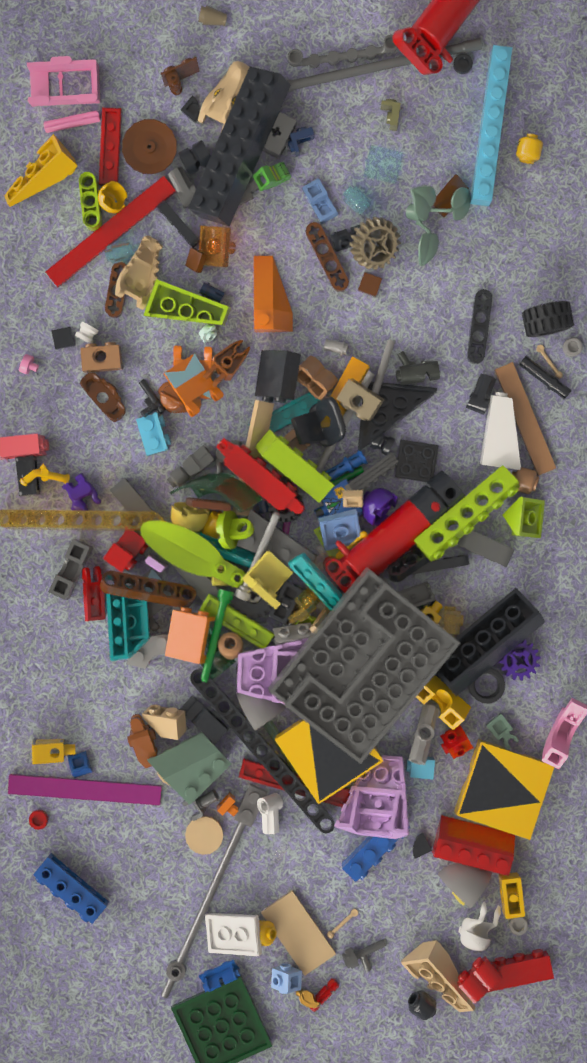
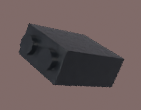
[255,350,301,403]

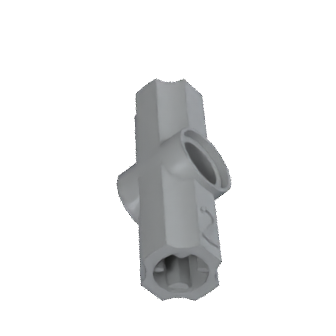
[409,704,439,765]

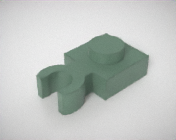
[485,713,519,749]

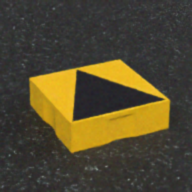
[275,719,383,804]
[454,739,554,840]

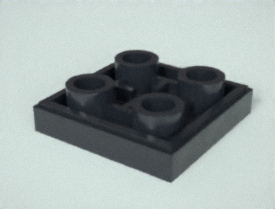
[395,439,439,482]

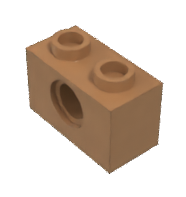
[80,342,123,373]

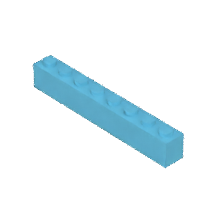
[470,45,513,206]

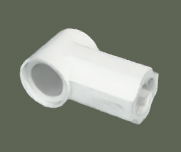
[257,793,283,834]

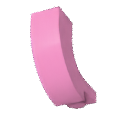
[542,698,587,769]

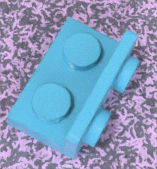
[136,412,171,456]

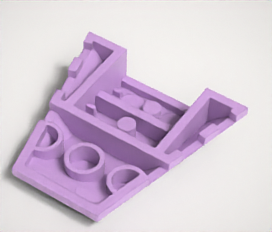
[237,638,308,704]
[334,755,409,839]

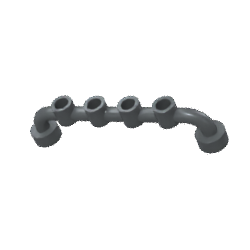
[288,34,398,68]

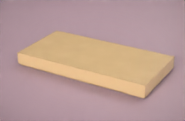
[261,890,336,976]

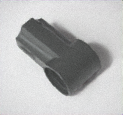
[168,167,196,209]

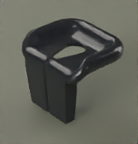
[291,396,346,447]

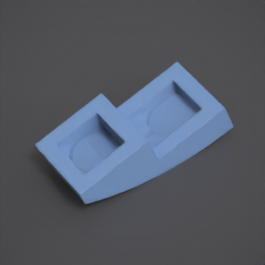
[302,178,338,224]

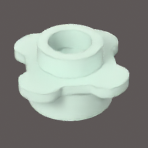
[199,324,218,343]

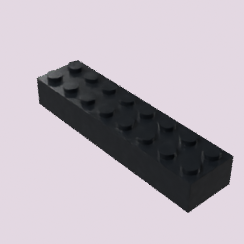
[188,67,291,227]

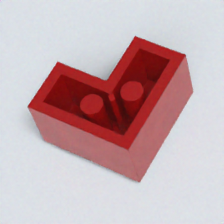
[103,527,149,572]

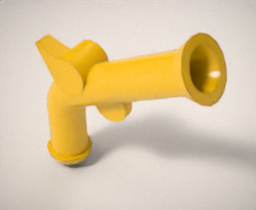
[20,463,70,486]

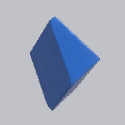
[68,751,93,778]

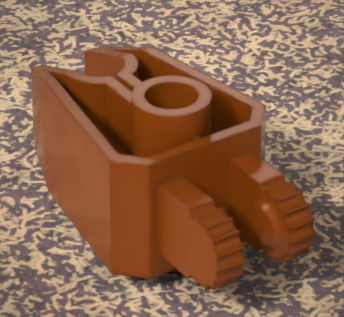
[203,340,250,387]
[127,713,158,768]

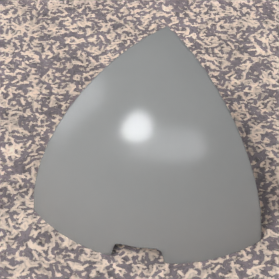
[236,692,287,730]
[438,863,492,909]

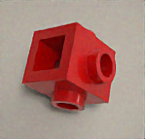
[440,725,473,759]

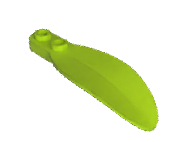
[141,521,246,588]

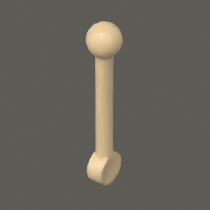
[536,345,563,379]
[327,909,358,938]

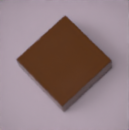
[185,247,207,273]
[358,272,382,297]

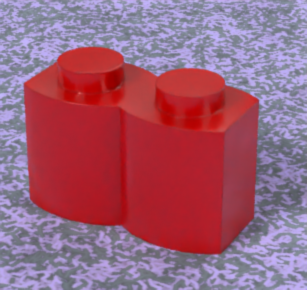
[457,956,503,1004]

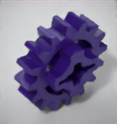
[498,640,541,681]

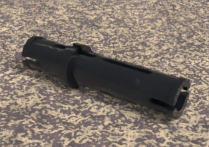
[519,355,572,400]

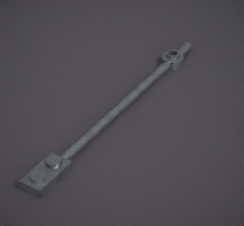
[161,784,267,999]

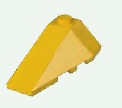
[4,134,78,207]

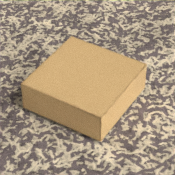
[343,490,363,507]

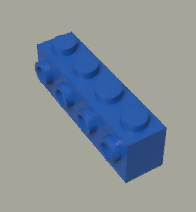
[341,823,410,882]
[33,853,109,924]

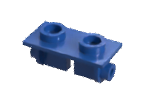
[199,960,240,992]

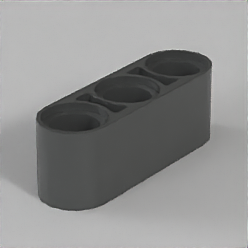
[456,531,514,567]

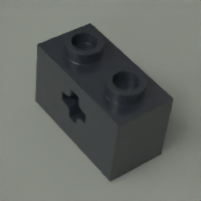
[268,581,305,625]

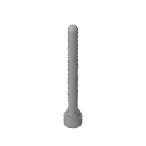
[234,512,280,601]

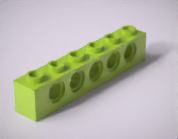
[414,465,520,562]

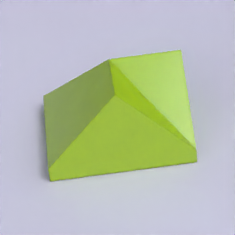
[502,497,545,538]

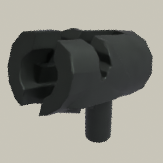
[396,351,440,385]

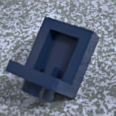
[288,126,314,157]

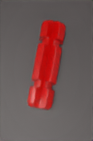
[310,978,339,1012]

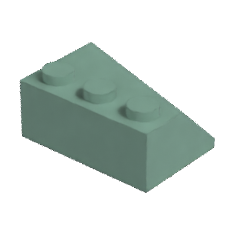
[147,732,232,805]

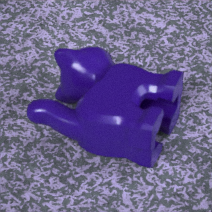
[62,473,101,514]

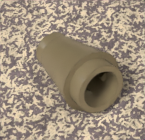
[198,5,227,26]

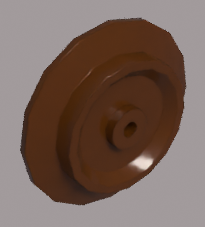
[122,119,177,174]

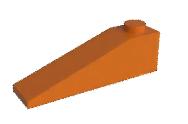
[254,256,293,333]

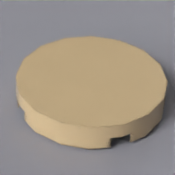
[185,815,224,855]

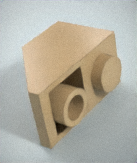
[142,705,187,740]

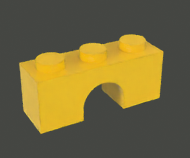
[416,675,471,730]

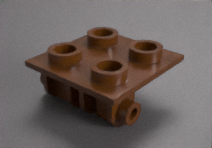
[161,57,200,95]

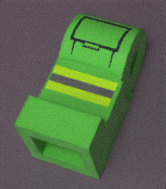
[253,162,291,191]

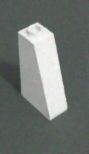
[480,392,521,470]

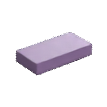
[145,555,168,573]

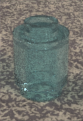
[343,186,371,215]
[104,241,134,265]

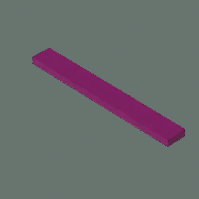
[8,774,162,806]

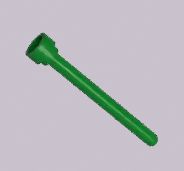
[201,589,234,682]

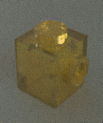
[439,606,464,634]

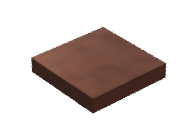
[186,497,231,511]

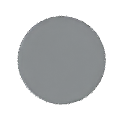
[563,337,583,357]
[508,917,528,935]

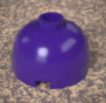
[361,488,398,526]

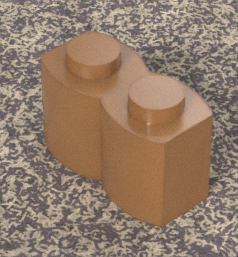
[297,355,338,400]

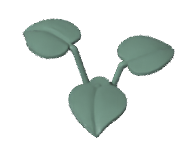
[406,185,471,266]

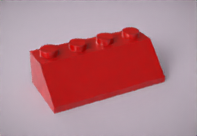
[432,815,515,876]

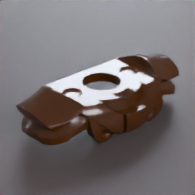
[80,373,126,422]

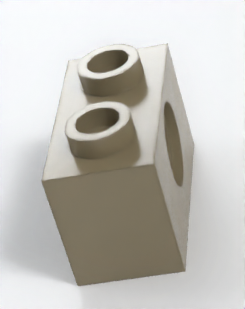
[336,378,385,421]

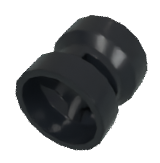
[370,434,395,456]

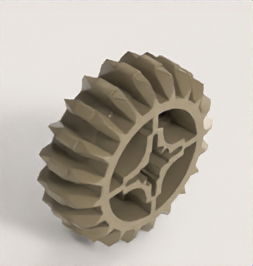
[349,216,401,270]

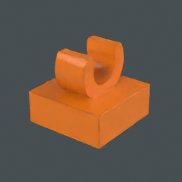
[217,792,239,817]

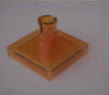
[199,226,236,268]

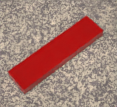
[99,107,122,185]

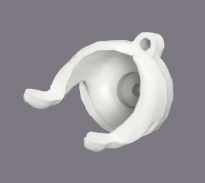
[458,902,501,951]

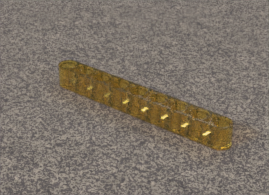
[0,510,166,531]

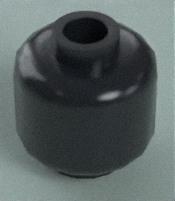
[408,990,437,1020]

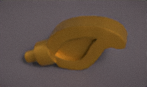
[296,989,321,1008]

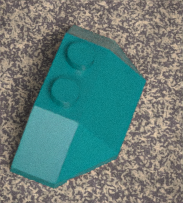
[106,584,150,661]

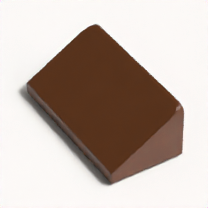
[432,174,469,218]

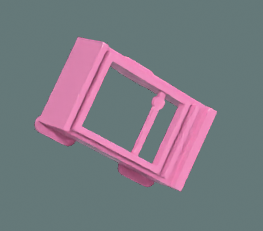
[27,56,100,107]

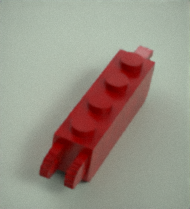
[217,438,305,514]

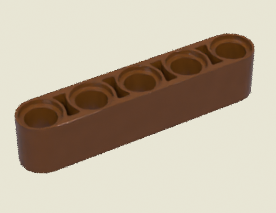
[100,570,196,608]

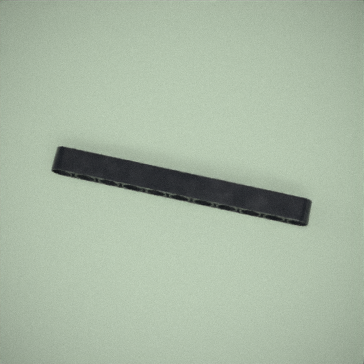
[190,669,335,834]

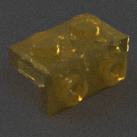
[288,587,321,624]

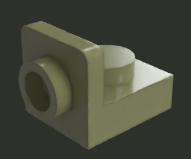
[380,99,401,131]

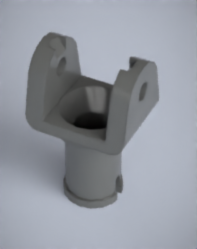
[182,789,220,821]

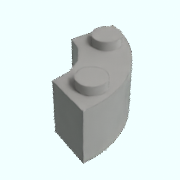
[127,633,169,669]

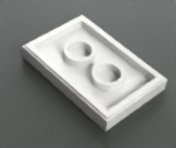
[205,913,262,956]

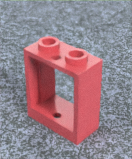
[0,434,49,460]

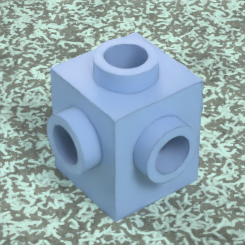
[271,963,302,994]

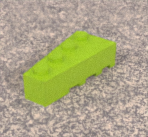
[143,279,231,326]
[255,429,334,503]

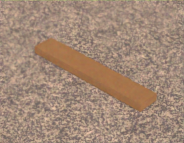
[494,362,556,476]

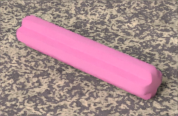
[44,110,100,133]

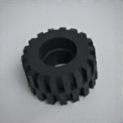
[522,300,574,337]

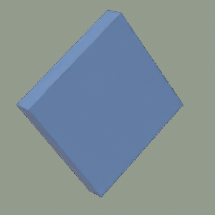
[318,509,362,551]

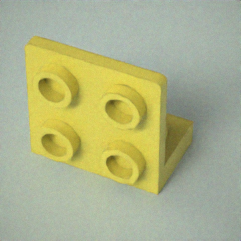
[242,551,293,609]

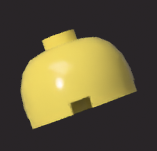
[171,502,210,533]

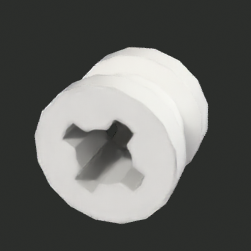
[75,322,99,344]

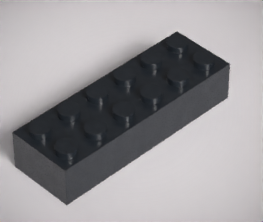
[436,588,545,696]

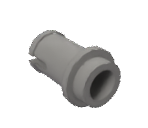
[324,338,348,356]

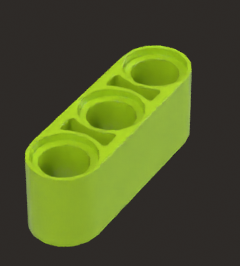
[79,172,102,231]

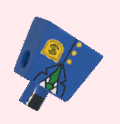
[314,479,362,519]

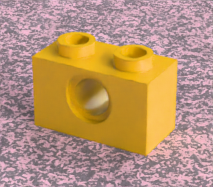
[498,872,525,919]

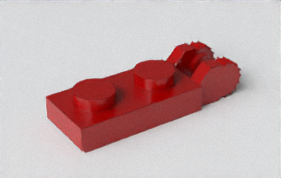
[82,566,106,621]

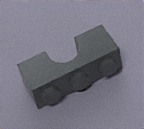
[48,539,93,600]

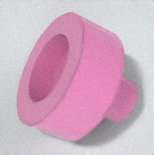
[19,354,39,375]

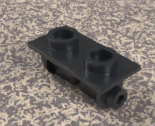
[331,225,372,252]

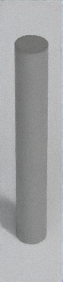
[372,340,395,395]

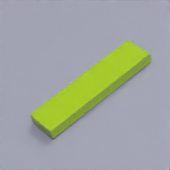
[199,593,274,649]

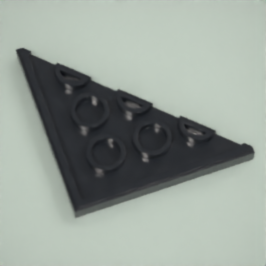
[358,381,437,451]

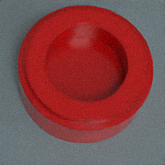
[29,810,49,830]

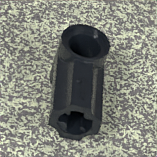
[466,373,496,415]

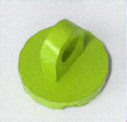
[216,510,254,549]

